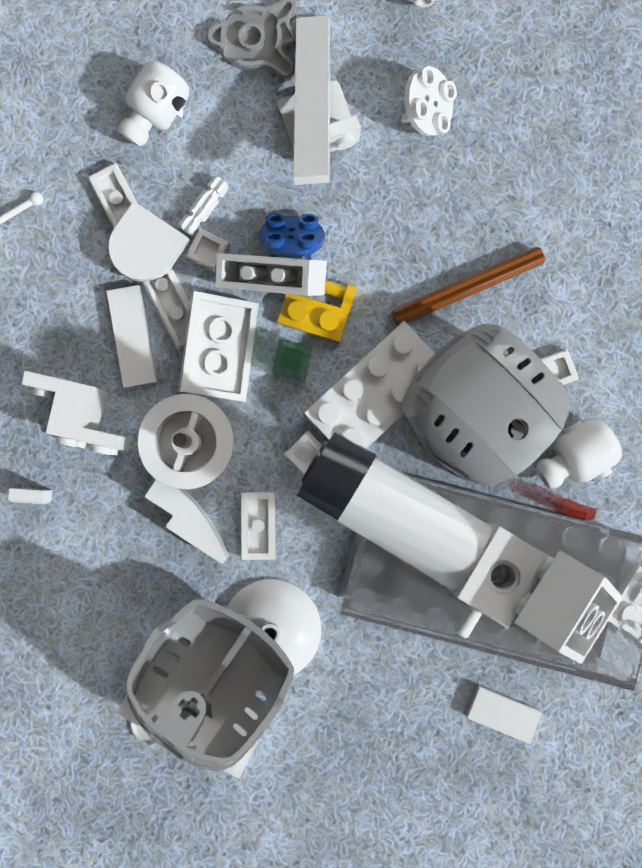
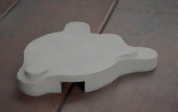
[207,0,297,81]

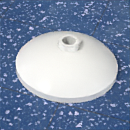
[227,579,321,675]

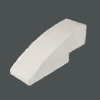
[145,480,229,564]

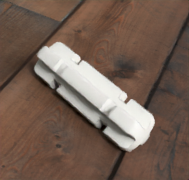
[179,176,228,236]

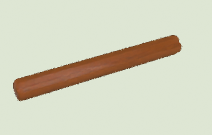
[391,247,545,326]

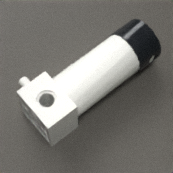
[296,431,550,639]

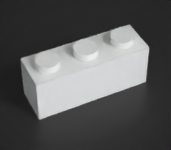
[215,253,327,296]

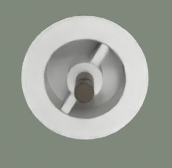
[138,394,234,490]

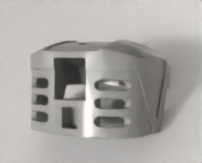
[401,324,570,485]
[126,599,294,771]

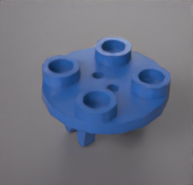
[258,213,325,260]

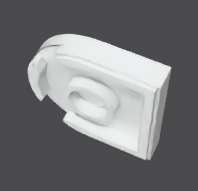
[109,201,190,282]

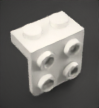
[278,81,361,152]

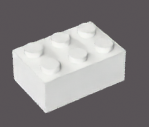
[514,550,623,664]

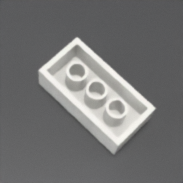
[304,321,435,448]

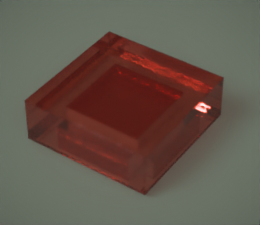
[553,498,597,521]

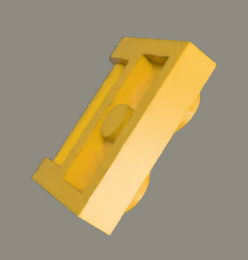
[277,280,357,344]

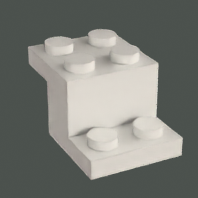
[21,371,131,456]

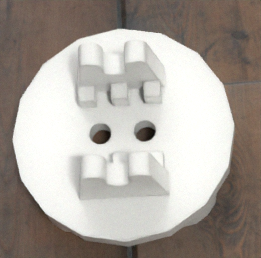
[401,66,457,137]

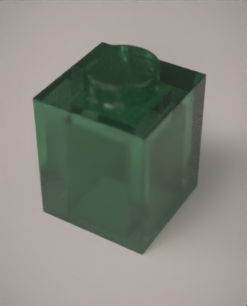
[272,339,313,383]

